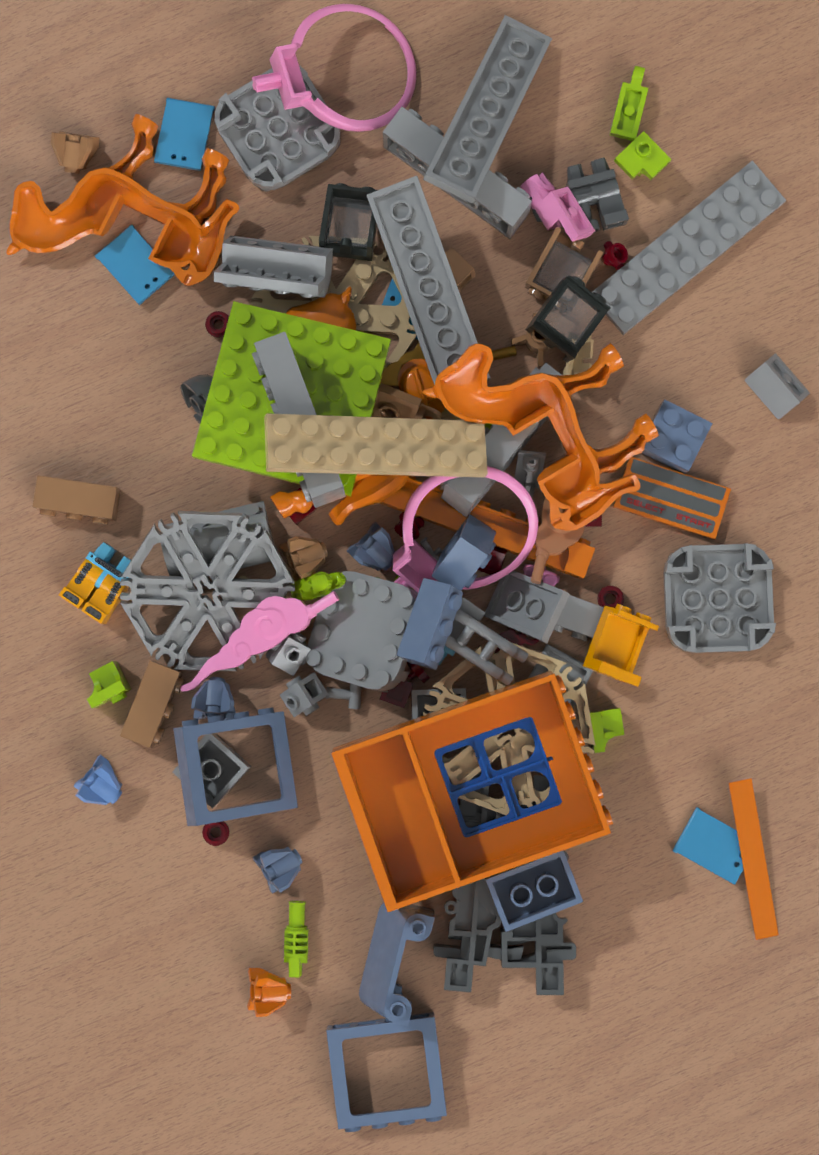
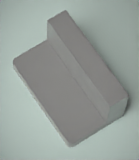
[745,353,810,419]

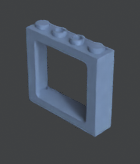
[173,707,298,826]
[326,1012,447,1132]

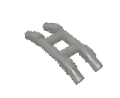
[445,609,528,686]

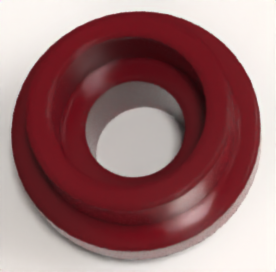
[205,311,229,338]
[597,586,624,608]
[202,821,230,846]

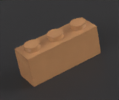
[32,475,121,525]
[120,661,185,748]

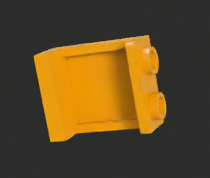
[583,604,659,687]

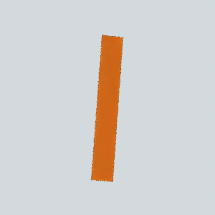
[729,778,779,940]

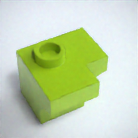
[614,131,672,180]
[87,661,131,708]
[590,708,625,753]

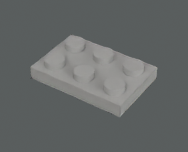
[483,571,570,643]

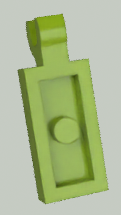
[610,66,648,141]

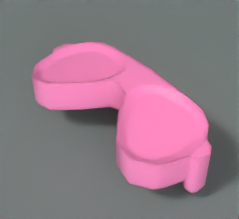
[523,564,560,586]

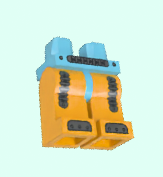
[59,542,132,624]

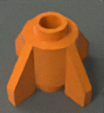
[247,968,291,1017]

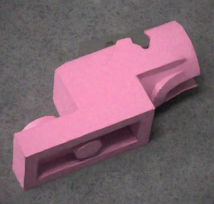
[520,172,595,242]

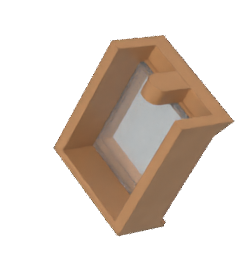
[525,227,604,313]

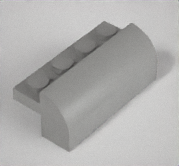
[214,235,333,298]
[161,501,274,577]

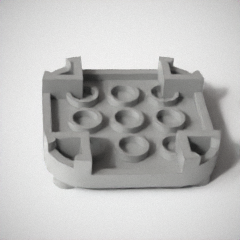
[214,66,341,192]
[663,543,776,653]
[306,571,417,692]

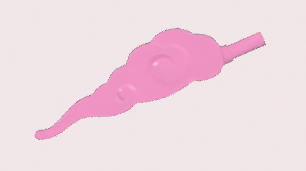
[180,591,339,692]

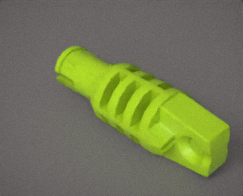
[284,900,309,978]

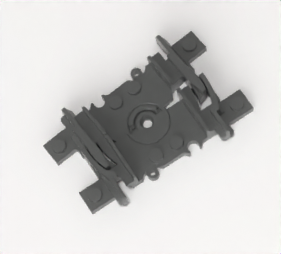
[433,772,576,995]

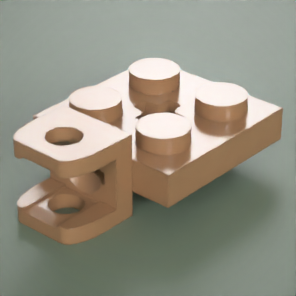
[372,383,442,420]

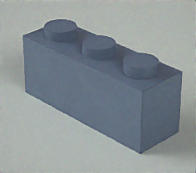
[396,578,463,670]

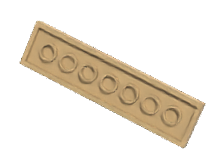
[264,413,488,478]

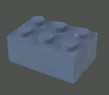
[485,850,583,932]

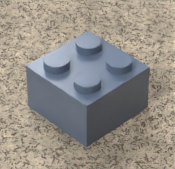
[642,399,713,474]
[432,514,496,591]

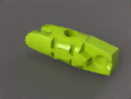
[291,572,346,600]

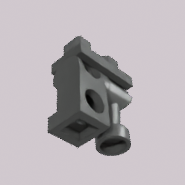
[565,158,629,233]

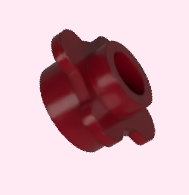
[602,241,628,271]
[394,512,425,539]

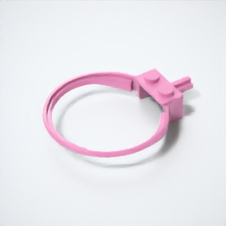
[252,4,416,132]
[393,466,538,593]

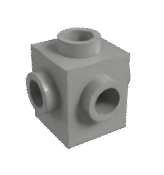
[265,632,311,676]
[280,672,329,717]

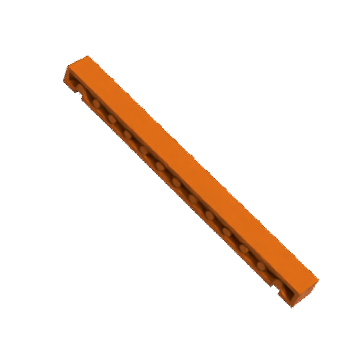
[379,476,595,580]

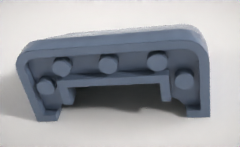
[359,903,435,1026]

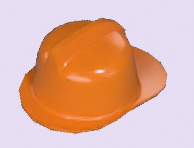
[398,358,445,419]

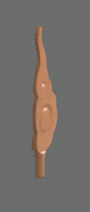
[530,412,585,584]

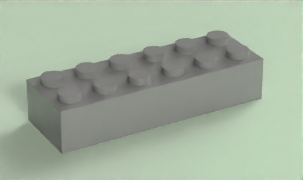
[383,107,532,239]
[252,332,346,508]
[441,363,561,518]

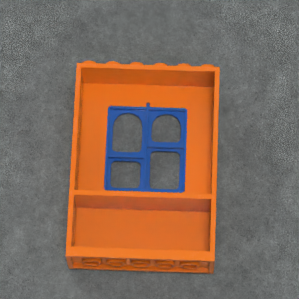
[331,671,613,912]

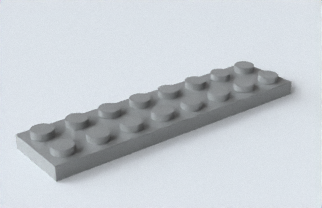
[423,15,552,203]
[592,160,786,335]
[367,176,491,385]

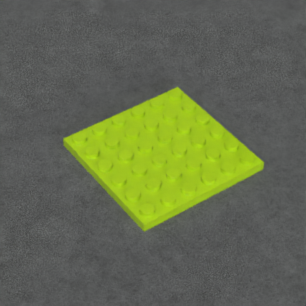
[192,301,391,496]

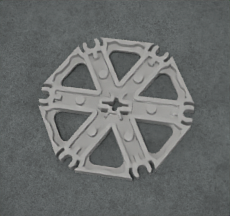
[120,511,295,671]

